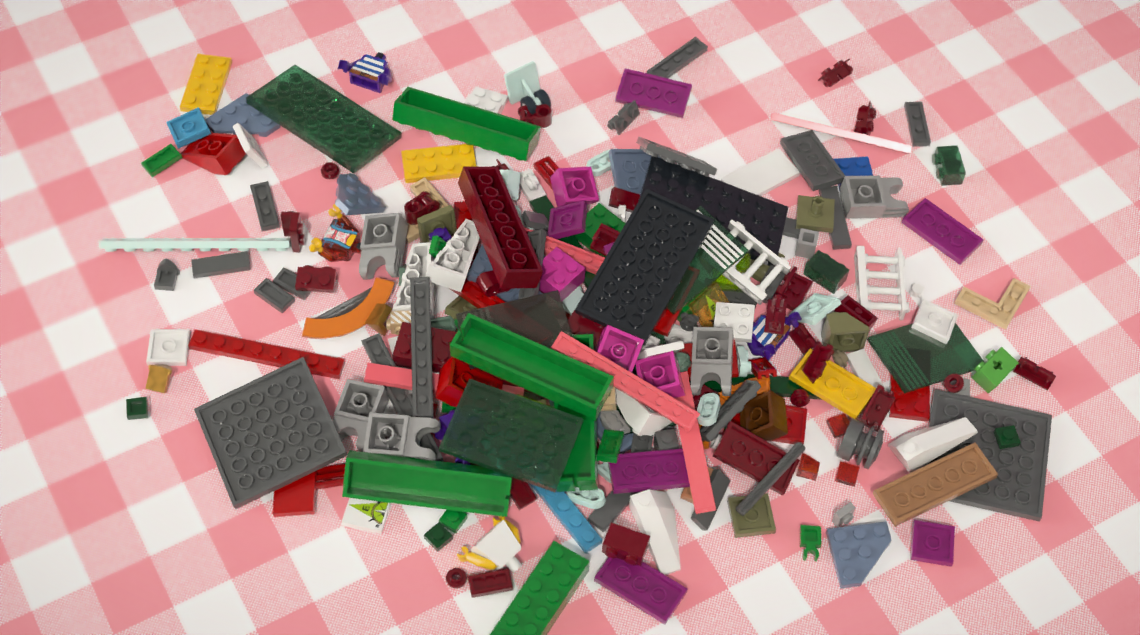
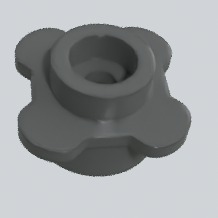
[680,312,699,331]

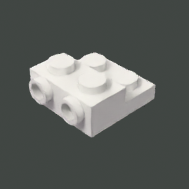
[464,86,508,114]

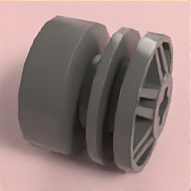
[836,418,884,470]

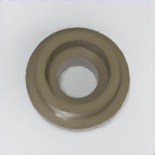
[832,349,849,368]

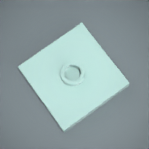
[789,293,841,325]

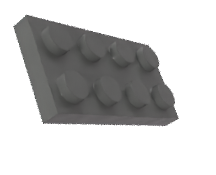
[780,130,845,191]

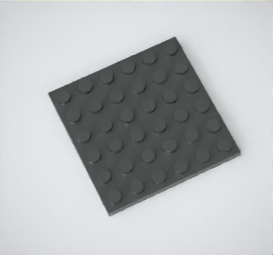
[194,357,348,509]
[923,389,1052,522]

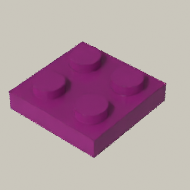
[547,200,587,239]
[910,520,955,567]

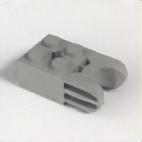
[839,175,909,219]
[359,213,408,280]
[691,327,734,396]
[333,379,389,452]
[363,413,441,461]

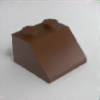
[740,390,788,441]

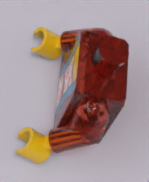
[309,204,362,262]

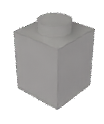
[795,228,819,259]

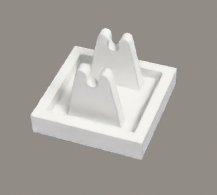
[714,302,755,343]

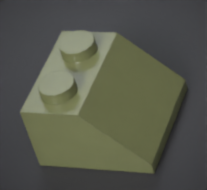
[821,312,870,353]

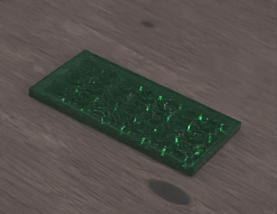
[246,64,402,174]

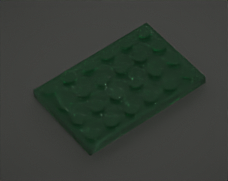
[439,379,584,493]

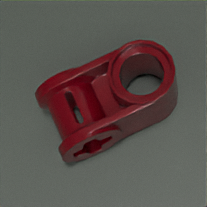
[518,104,552,128]
[404,191,440,225]
[476,270,511,297]

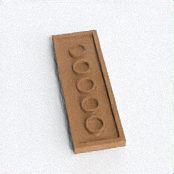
[873,443,998,527]

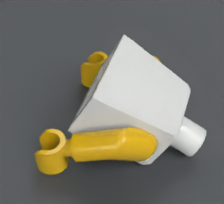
[457,516,522,573]

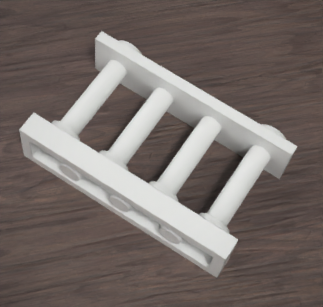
[702,220,791,305]
[854,246,909,321]

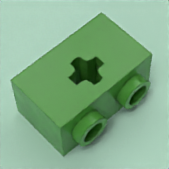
[971,347,1019,393]

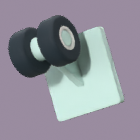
[504,61,551,115]

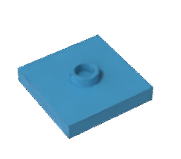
[166,107,211,149]

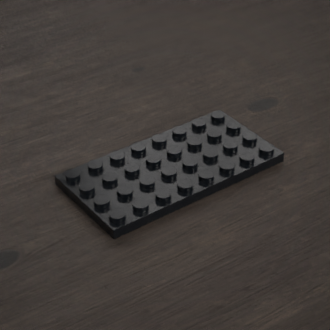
[639,156,788,266]
[575,188,715,346]

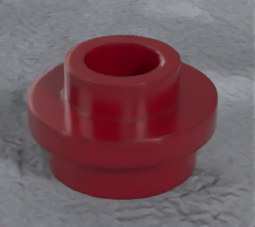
[321,162,339,179]
[944,374,964,393]
[790,389,810,407]
[446,568,467,589]

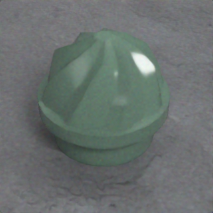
[675,353,691,372]

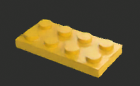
[180,54,232,115]
[401,144,477,183]
[789,349,876,419]

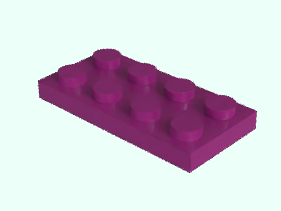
[615,68,692,118]
[902,198,984,265]
[607,449,690,494]
[594,557,688,625]

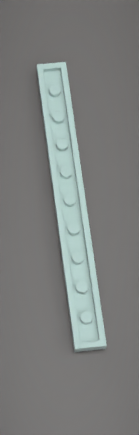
[98,238,291,252]

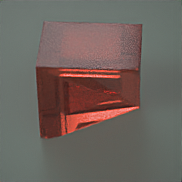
[796,453,820,481]

